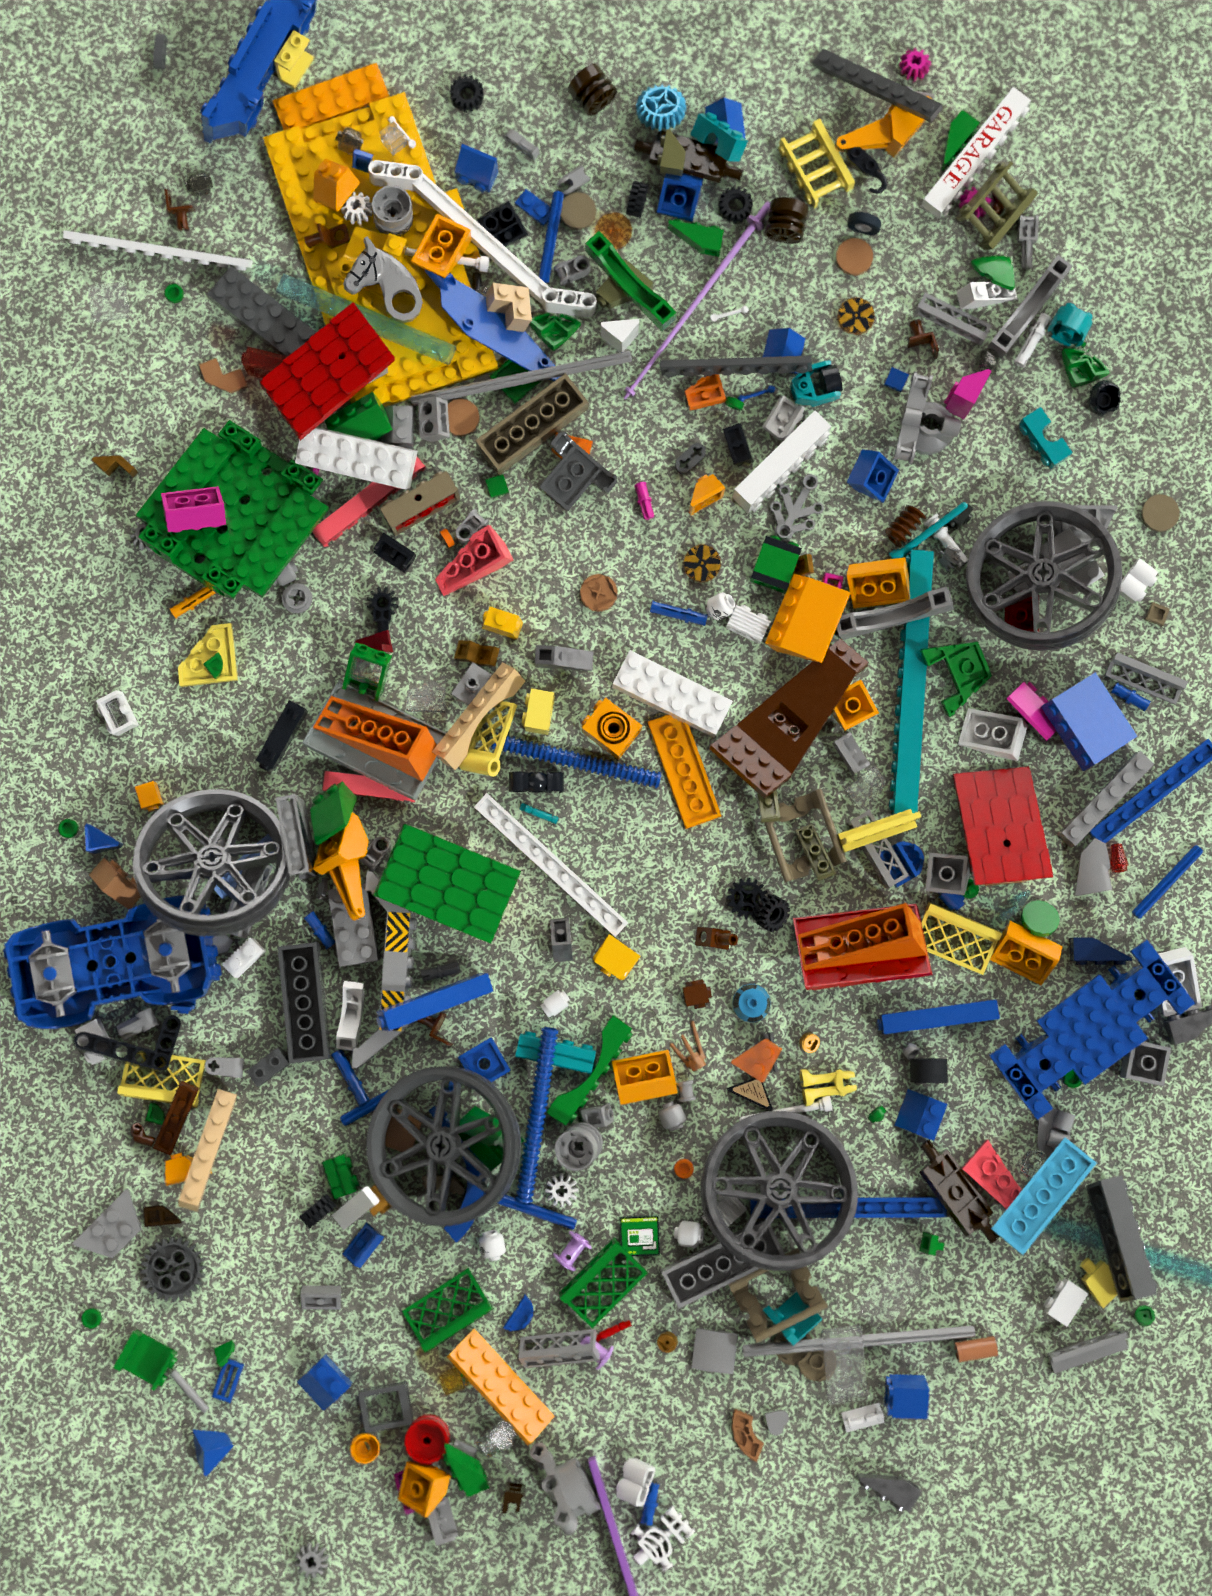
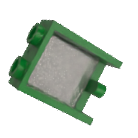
[342,643,392,702]

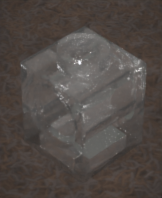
[379,121,407,156]

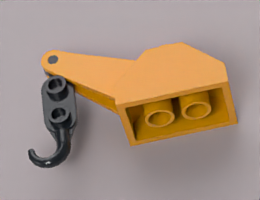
[835,96,931,194]

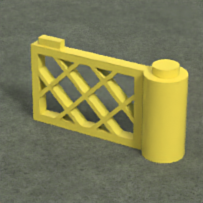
[459,701,517,777]

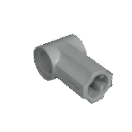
[117,1008,159,1041]

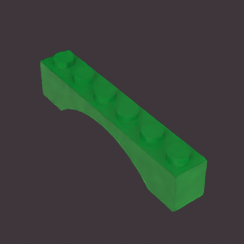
[585,231,677,332]
[546,1015,633,1126]

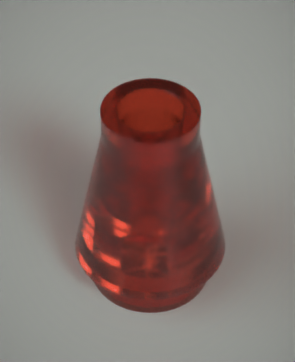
[1110,843,1129,873]

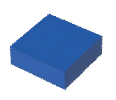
[352,149,373,173]
[884,367,909,392]

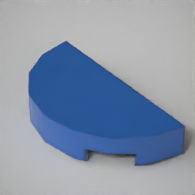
[503,1295,533,1331]

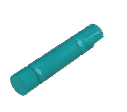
[520,803,559,824]

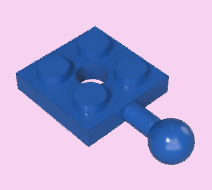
[448,1037,511,1091]

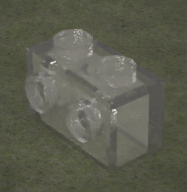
[474,1420,517,1458]

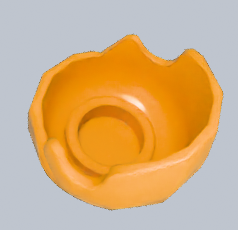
[350,1432,380,1464]

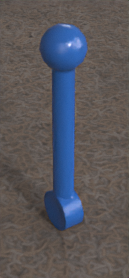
[738,386,775,402]

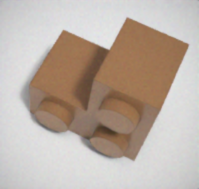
[89,858,141,910]

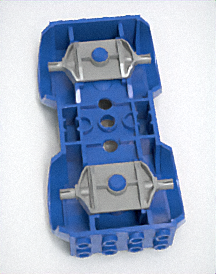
[3,895,222,1029]

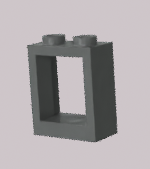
[356,1381,414,1433]

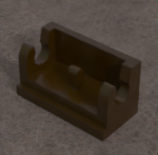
[501,1482,526,1514]

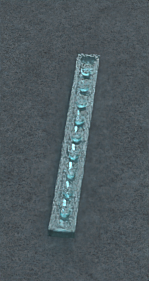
[276,273,457,365]
[1043,1215,1212,1287]

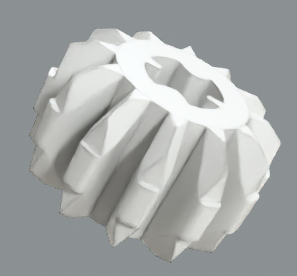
[341,192,373,225]
[545,1173,579,1208]

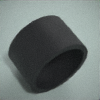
[910,1058,948,1083]

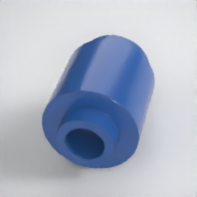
[937,892,965,911]

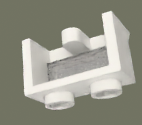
[96,690,139,736]

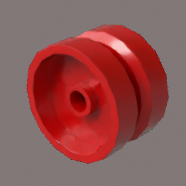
[405,1414,450,1464]

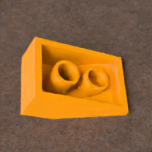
[411,214,472,278]

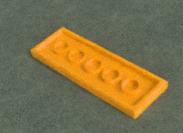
[647,714,722,829]

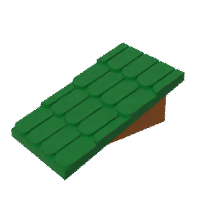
[373,823,521,944]

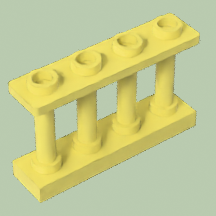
[778,119,855,208]

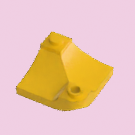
[337,226,408,297]

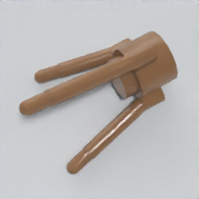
[670,1021,706,1071]

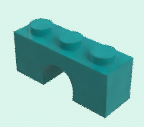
[690,112,748,162]
[1019,407,1073,469]

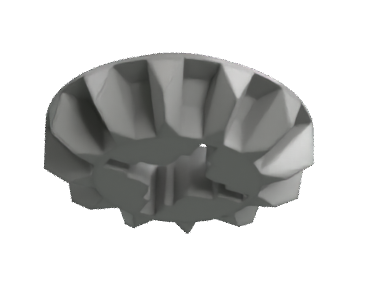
[282,583,312,614]

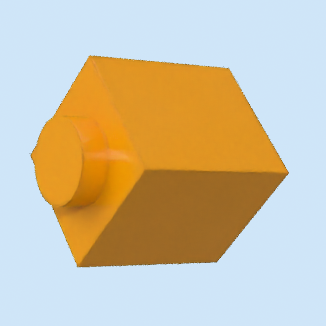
[135,781,163,812]

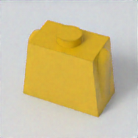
[482,607,523,640]
[593,934,641,980]

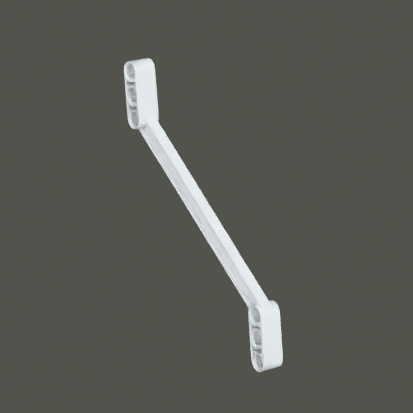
[368,160,596,318]

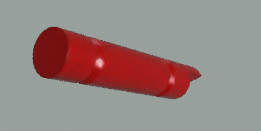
[596,1320,632,1342]

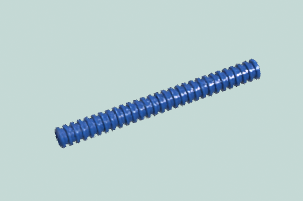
[491,732,662,789]
[515,1027,559,1203]

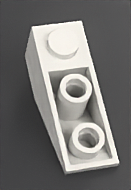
[957,282,1017,309]

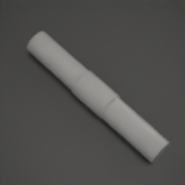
[170,1369,209,1414]

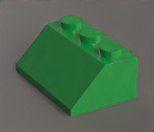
[324,391,393,440]

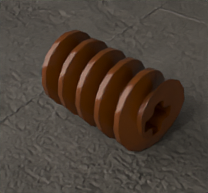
[885,505,926,548]

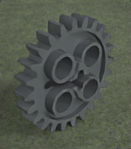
[141,1236,206,1302]

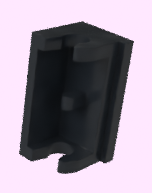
[723,423,754,467]
[373,532,417,573]

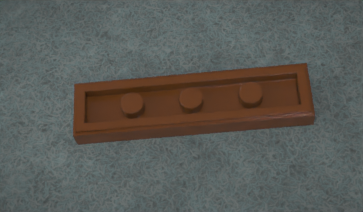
[153,1080,199,1155]

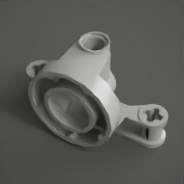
[893,371,962,464]
[530,1443,600,1535]

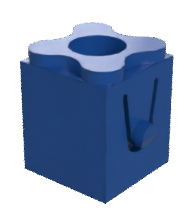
[884,1374,930,1419]

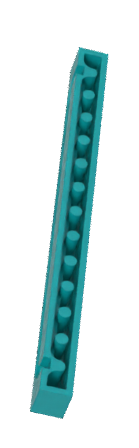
[889,550,934,815]

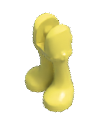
[800,1069,857,1106]

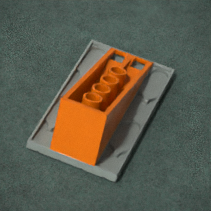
[302,680,446,801]

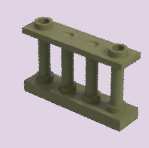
[956,161,1038,250]

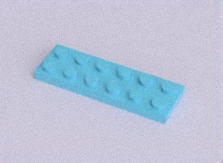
[991,1137,1097,1255]

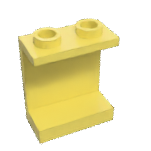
[274,30,314,89]

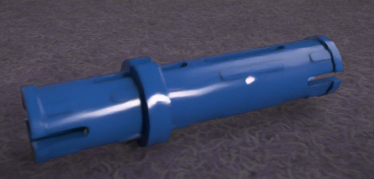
[650,601,708,626]
[331,1049,370,1106]

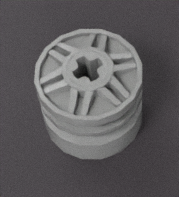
[372,185,413,236]
[555,1122,603,1171]

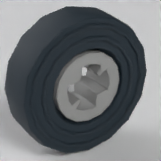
[847,212,881,235]

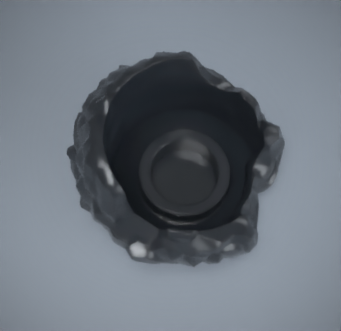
[1089,380,1121,417]

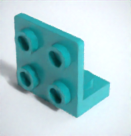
[763,1292,822,1346]

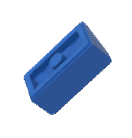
[342,1223,384,1268]

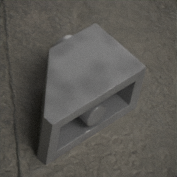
[550,918,573,962]

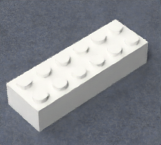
[732,411,831,513]
[295,427,418,490]
[612,650,733,738]

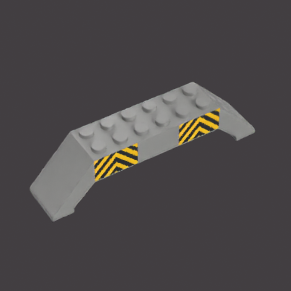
[352,871,417,1068]

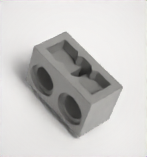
[418,397,450,442]

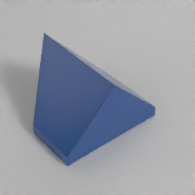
[85,823,123,854]
[192,1430,234,1477]

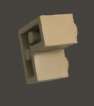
[486,283,532,332]

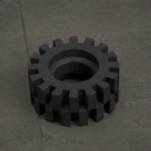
[450,74,484,112]
[626,181,649,218]
[719,186,753,224]
[754,894,790,932]
[299,1194,337,1229]

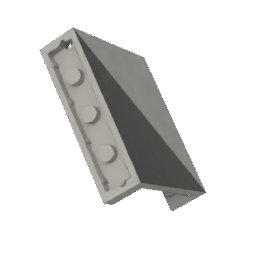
[276,794,319,880]

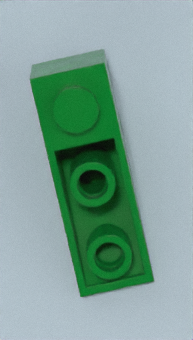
[941,109,980,171]
[668,219,724,257]
[443,1443,490,1498]

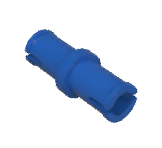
[1111,682,1151,712]
[304,911,336,950]
[640,1482,660,1526]

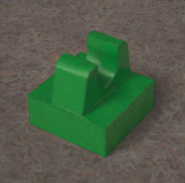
[919,1232,945,1256]

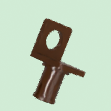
[164,189,195,231]
[304,223,350,249]
[907,319,939,359]
[695,927,738,950]
[417,1012,453,1046]

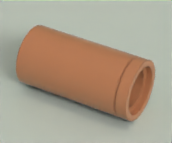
[954,1336,998,1363]

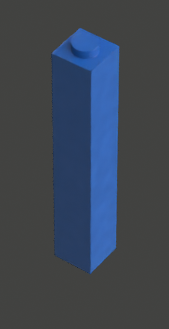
[376,973,493,1031]
[877,1000,1000,1034]

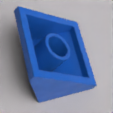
[705,97,746,143]
[763,328,806,374]

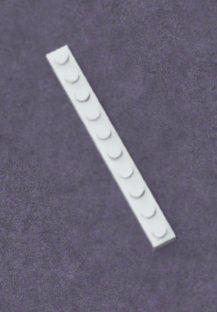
[63,230,253,271]
[474,793,628,937]

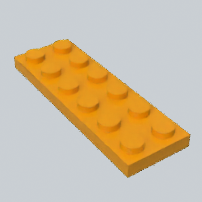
[272,63,389,130]
[446,1328,555,1445]

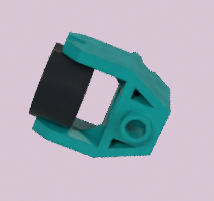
[790,360,843,407]

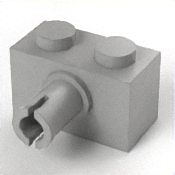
[451,663,492,706]

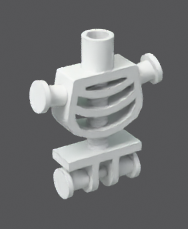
[631,1505,695,1571]

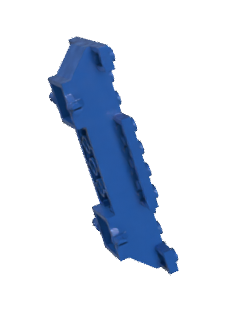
[200,0,317,144]
[989,940,1195,1120]

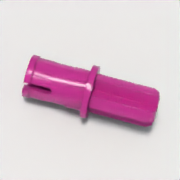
[634,482,654,520]

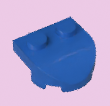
[880,841,925,888]

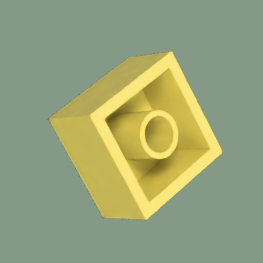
[522,689,555,735]

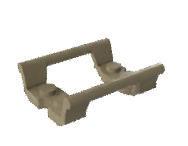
[764,789,847,882]
[728,1247,828,1343]

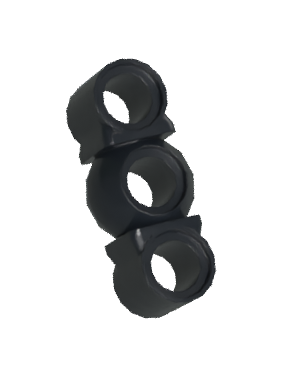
[509,771,564,793]

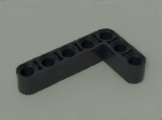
[74,1015,181,1072]

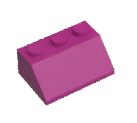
[944,369,991,420]
[161,486,226,533]
[1006,681,1056,741]

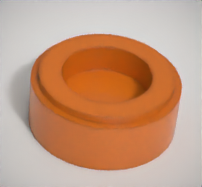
[440,529,455,548]
[674,1159,694,1179]

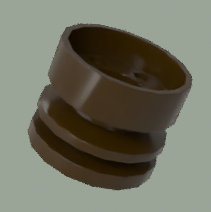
[568,63,617,116]
[765,197,809,244]

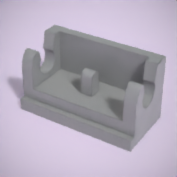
[832,732,871,776]
[428,1496,458,1546]

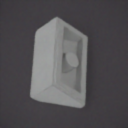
[300,1285,341,1310]

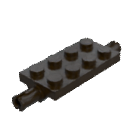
[634,130,744,183]
[919,1139,1000,1244]

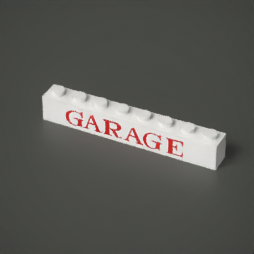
[921,87,1031,219]

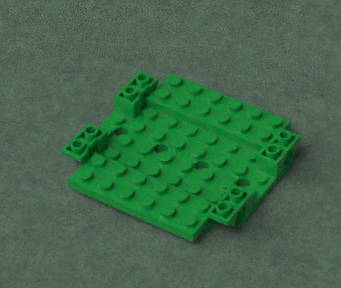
[136,420,329,599]

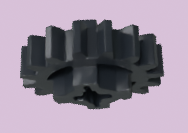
[726,877,768,920]

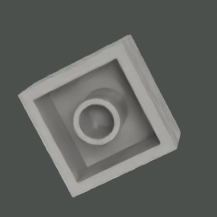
[1120,1042,1171,1086]

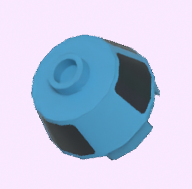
[732,984,771,1023]

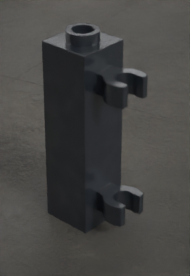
[256,700,308,772]

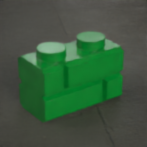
[321,1153,360,1199]

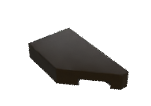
[143,1205,182,1227]

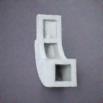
[336,981,365,1051]

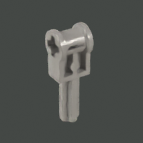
[1017,214,1039,269]

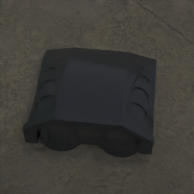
[476,201,528,247]

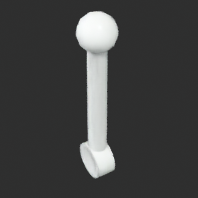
[388,116,416,148]
[710,306,748,322]

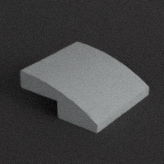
[692,1328,738,1374]

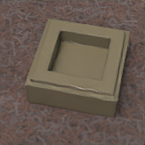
[1145,602,1170,627]

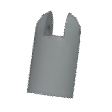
[557,165,590,195]

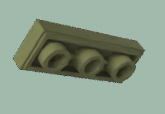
[795,823,836,881]

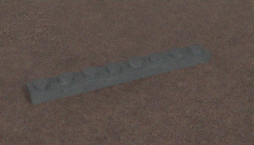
[812,48,943,123]
[660,356,812,377]

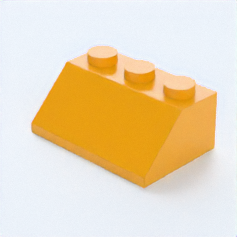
[847,557,910,609]
[990,921,1062,986]
[612,1050,678,1105]

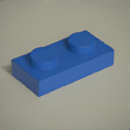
[515,189,551,227]

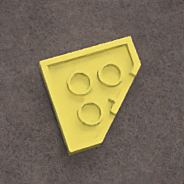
[178,623,238,687]

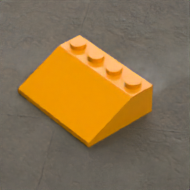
[765,574,851,663]

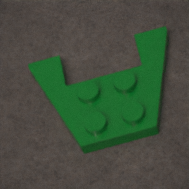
[919,641,992,717]

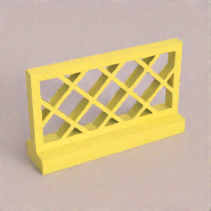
[837,809,921,852]
[921,902,1002,975]
[117,1052,206,1108]

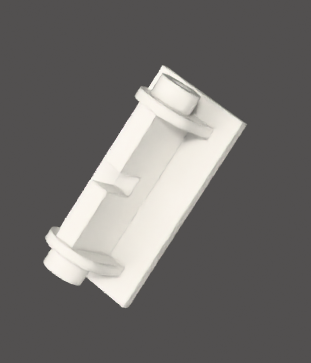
[841,1403,884,1433]

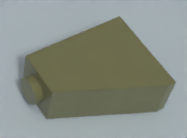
[596,259,654,309]

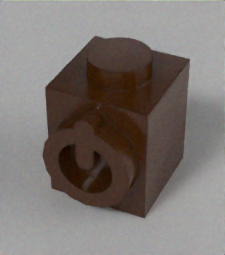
[682,979,712,1009]

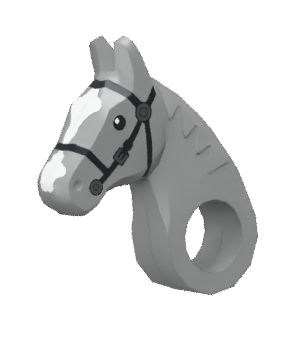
[343,236,423,323]

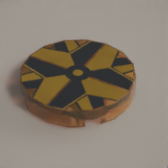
[837,298,875,335]
[683,545,721,583]

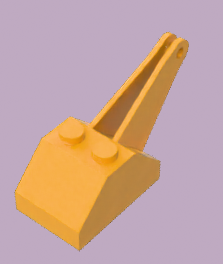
[313,812,369,921]

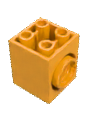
[581,697,642,760]

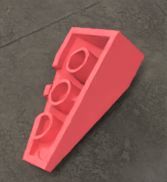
[435,525,514,596]

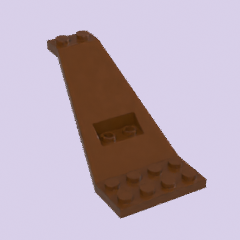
[709,639,869,799]

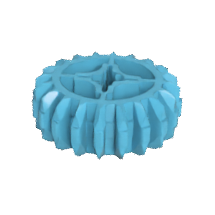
[636,84,686,131]

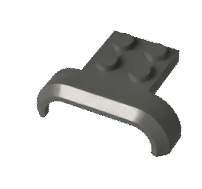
[539,432,617,512]

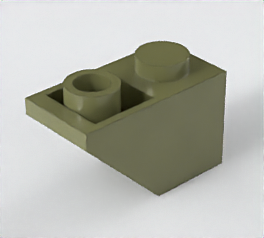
[657,130,686,176]

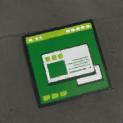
[619,1215,660,1257]

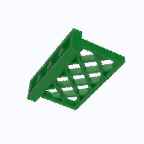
[559,1238,648,1329]
[402,1268,494,1353]

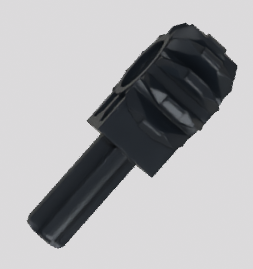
[367,587,399,633]

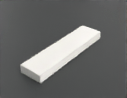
[332,1186,379,1230]

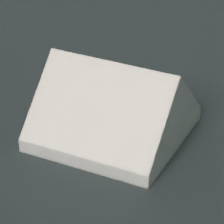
[601,319,639,352]

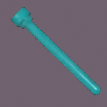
[888,502,968,559]

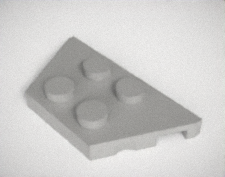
[1053,505,1117,544]
[72,1188,142,1258]

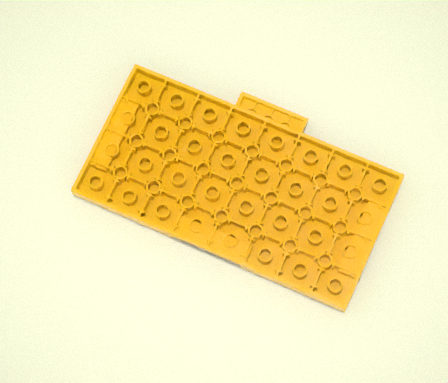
[263,92,498,407]

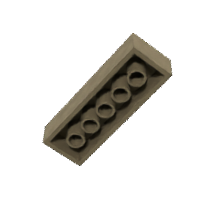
[475,373,589,475]

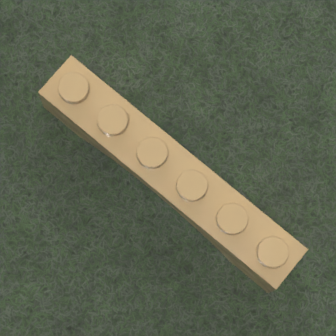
[432,662,525,770]
[178,1089,237,1212]

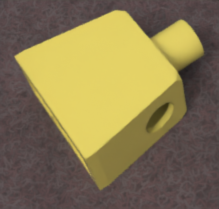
[1080,1258,1117,1308]

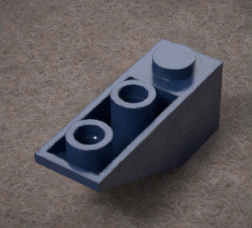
[1069,937,1132,965]

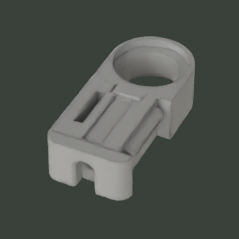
[504,129,540,161]

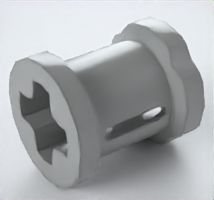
[676,1080,696,1102]

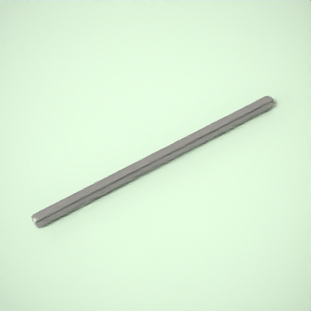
[411,351,632,407]
[742,1326,975,1357]

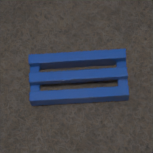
[212,1359,244,1403]

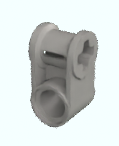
[554,255,591,286]
[456,509,490,545]
[358,836,392,872]
[205,1057,244,1078]

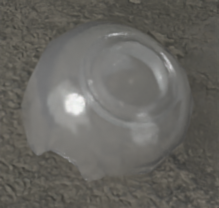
[1019,1150,1047,1180]

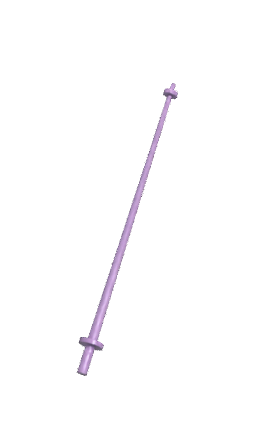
[624,201,770,399]

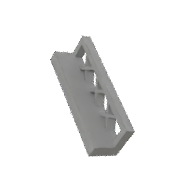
[915,292,992,346]
[1104,652,1188,705]
[847,809,909,889]
[227,857,273,939]
[518,1329,600,1368]
[1047,1329,1129,1374]

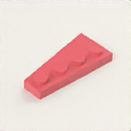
[962,1139,1022,1210]

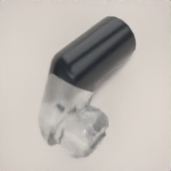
[472,273,490,297]

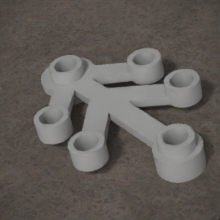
[770,474,824,542]

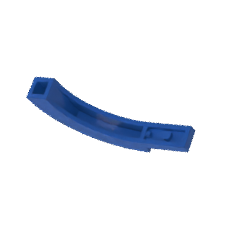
[429,1105,484,1243]

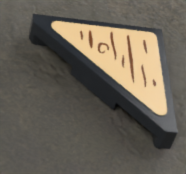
[727,1078,773,1111]

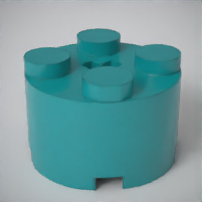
[1048,303,1093,347]

